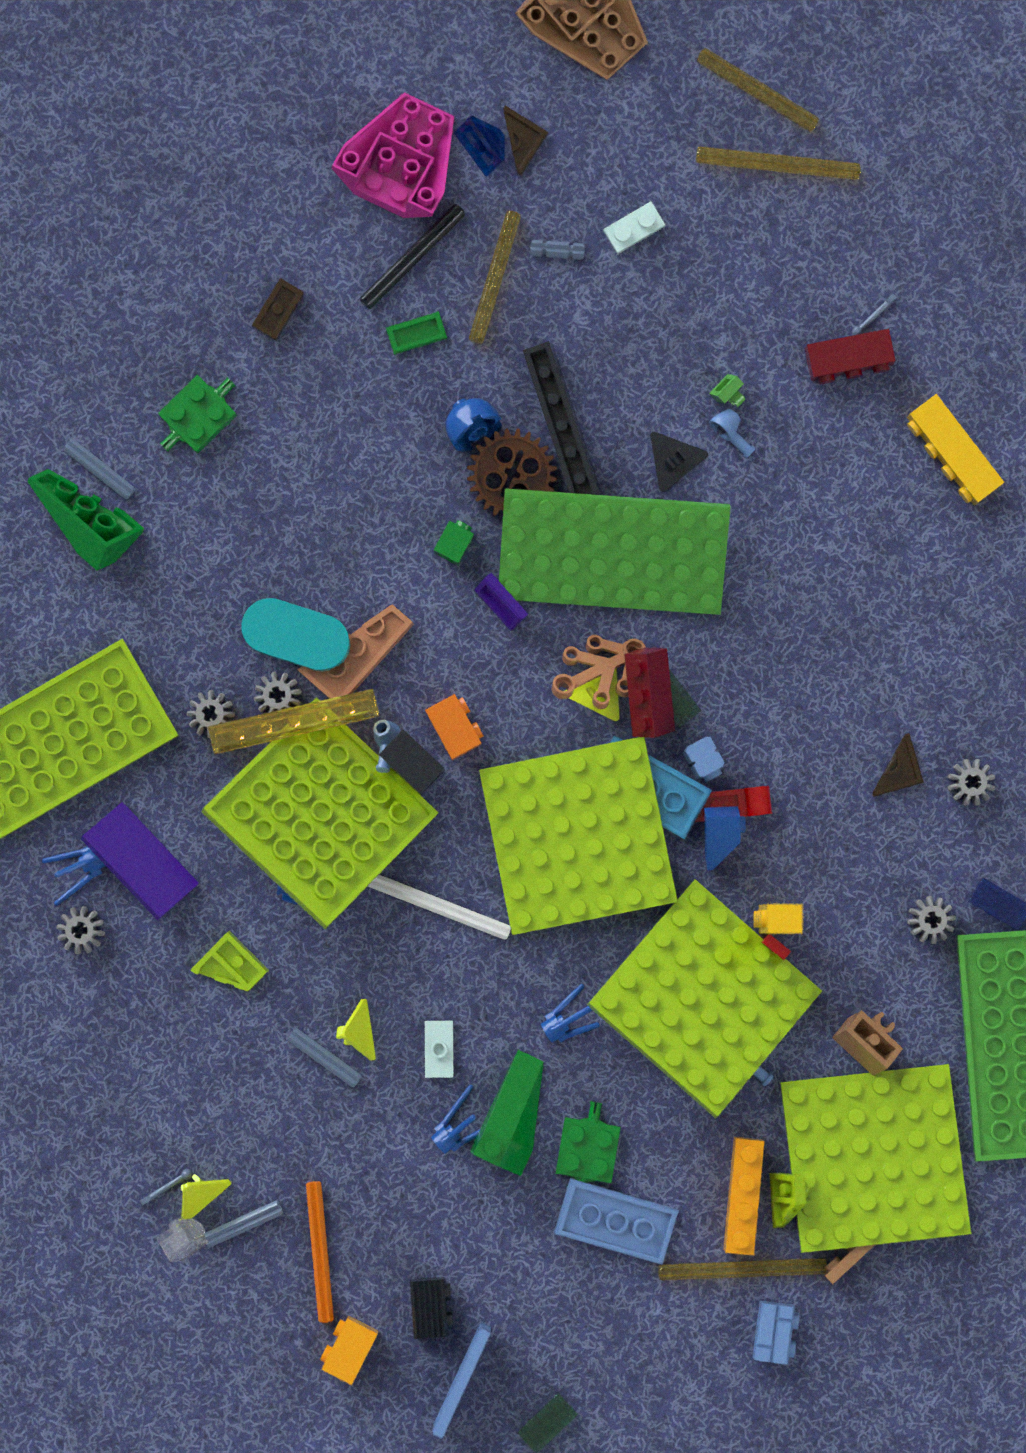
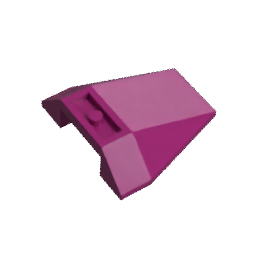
[332,92,454,218]

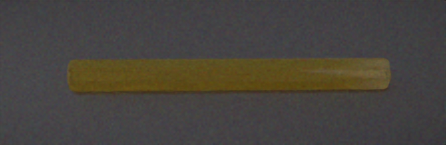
[696,147,861,180]
[658,1258,827,1280]

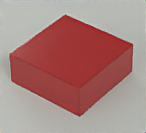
[761,933,791,960]

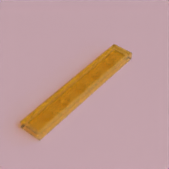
[208,689,380,754]

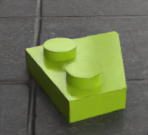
[191,931,269,992]
[769,1173,808,1228]

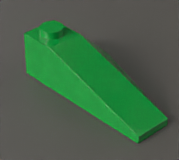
[27,469,144,571]

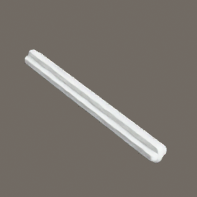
[368,875,511,940]

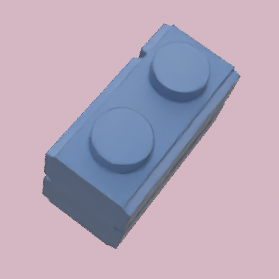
[682,736,724,782]
[752,1300,799,1364]

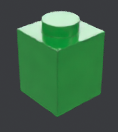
[433,520,474,566]

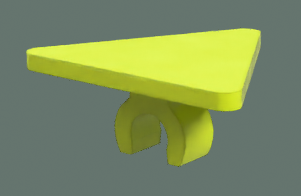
[565,668,620,721]
[336,999,376,1061]
[181,1174,231,1224]

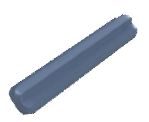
[64,439,135,499]
[288,1029,362,1087]
[203,1201,283,1247]

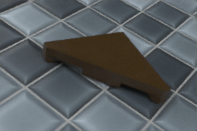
[503,105,549,176]
[872,733,924,797]

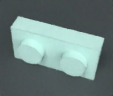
[603,202,665,254]

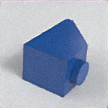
[704,806,746,870]

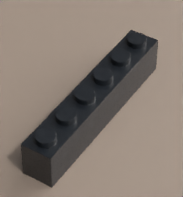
[523,341,602,495]

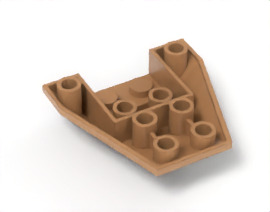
[515,0,648,80]

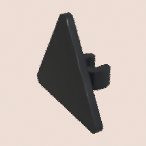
[650,432,708,492]

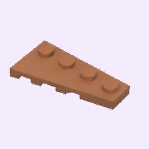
[297,604,414,707]

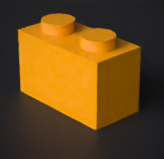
[320,1315,378,1385]

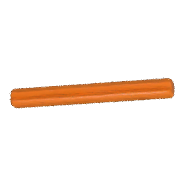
[306,1181,334,1323]

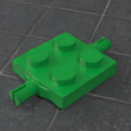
[158,375,237,454]
[556,1101,621,1183]

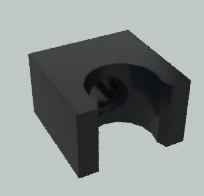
[379,729,445,795]

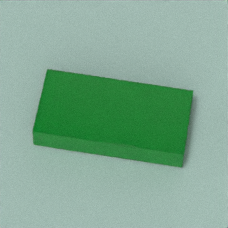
[386,311,447,355]

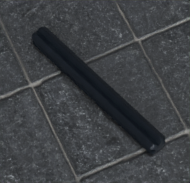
[360,204,465,309]

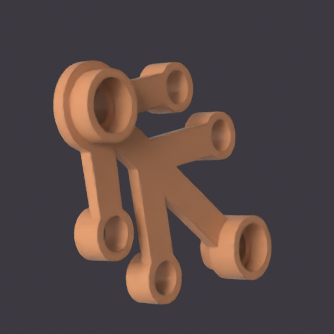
[552,635,646,709]

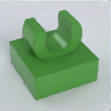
[709,374,745,407]

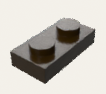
[252,278,305,341]

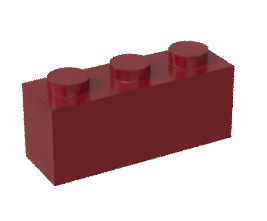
[805,329,896,384]
[624,647,675,738]

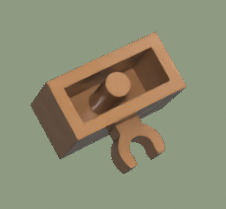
[832,1010,903,1076]

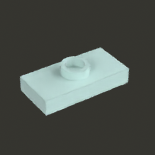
[425,1021,453,1078]

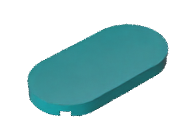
[241,598,350,672]

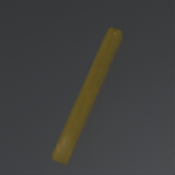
[697,48,819,131]
[469,210,521,344]

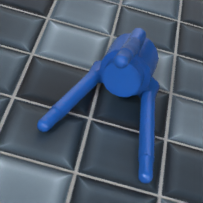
[42,846,106,906]
[541,984,600,1043]
[431,1085,480,1154]

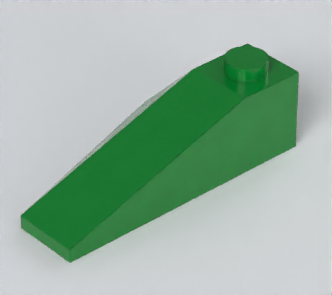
[470,1050,544,1176]

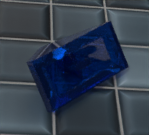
[454,115,505,177]

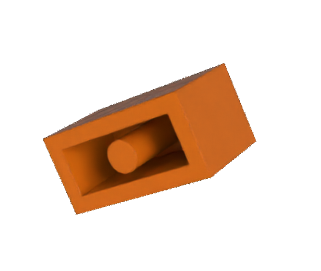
[425,694,484,761]

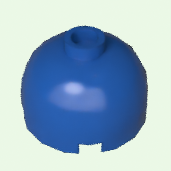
[445,398,502,452]

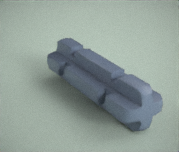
[530,240,585,260]

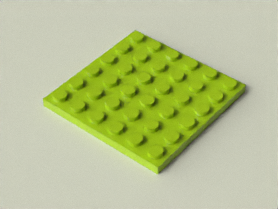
[201,697,439,929]
[479,737,678,935]
[587,880,822,1118]
[780,1064,971,1253]

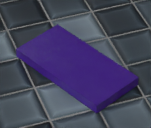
[81,802,199,921]

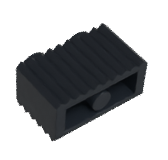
[410,1277,453,1339]

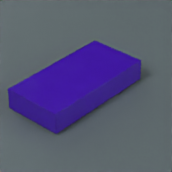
[474,573,528,631]

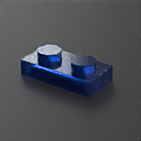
[968,878,1026,931]

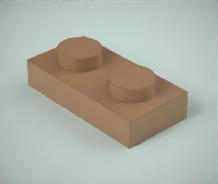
[824,1245,874,1284]

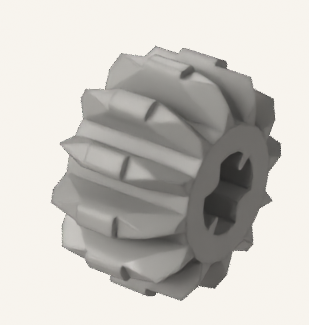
[254,672,302,720]
[187,690,235,738]
[947,759,995,806]
[907,896,956,944]
[57,906,105,954]

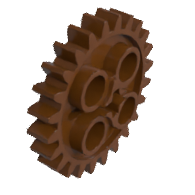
[467,428,557,516]

